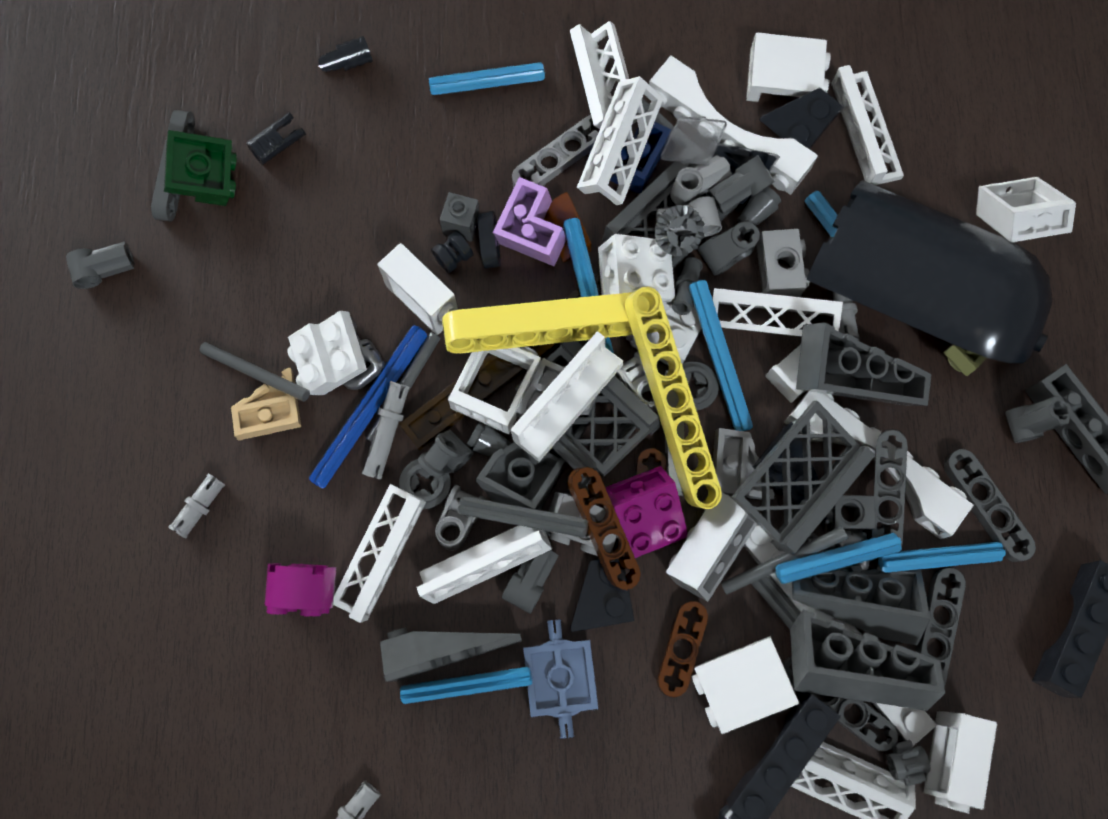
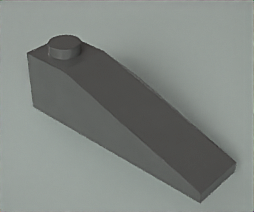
[792,564,930,645]

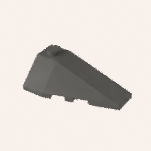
[476,411,591,510]
[380,628,522,682]

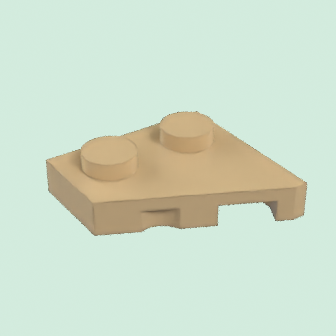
[231,368,301,441]

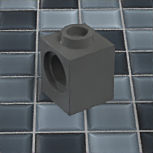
[440,192,480,242]
[823,495,876,533]

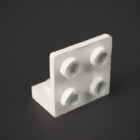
[598,234,675,301]

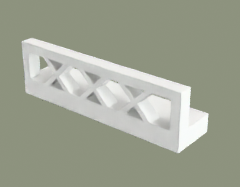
[570,21,637,129]
[831,65,904,185]
[577,76,664,205]
[713,288,843,337]
[510,331,623,462]
[333,484,426,623]
[417,525,552,604]
[791,742,916,819]

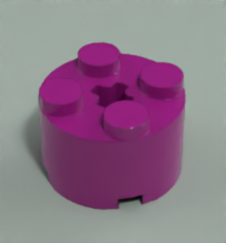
[264,563,336,616]

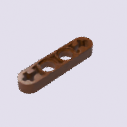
[568,467,641,590]

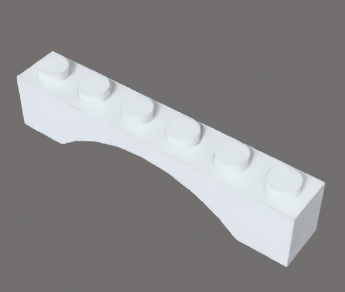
[649,56,818,195]
[784,391,974,540]

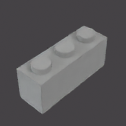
[666,493,757,602]

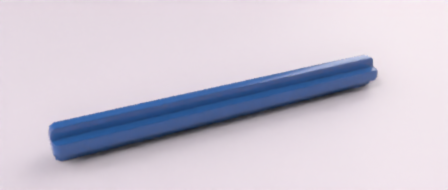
[309,325,427,488]

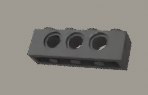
[1025,364,1108,494]

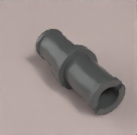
[672,257,703,315]

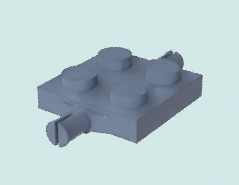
[523,619,598,738]

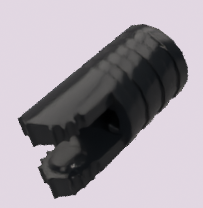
[318,36,373,72]
[246,112,306,165]

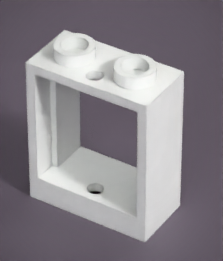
[976,177,1076,242]
[377,243,458,335]
[448,347,541,434]
[923,711,997,813]

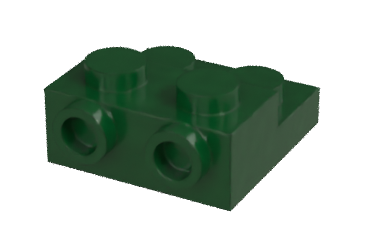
[164,130,237,206]

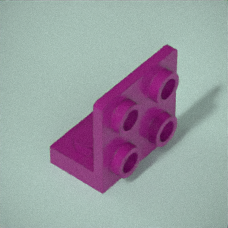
[605,466,688,558]

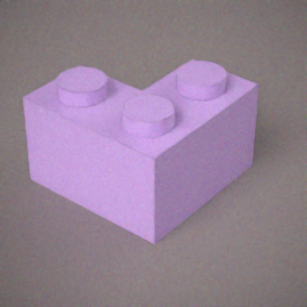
[493,177,567,266]

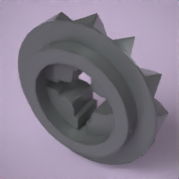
[655,205,705,257]
[682,362,719,411]
[399,459,451,510]

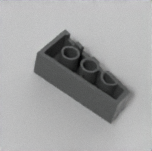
[796,323,931,406]
[790,609,945,711]

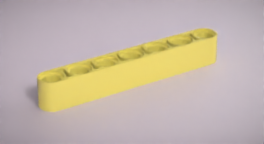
[625,287,722,509]
[442,292,661,354]

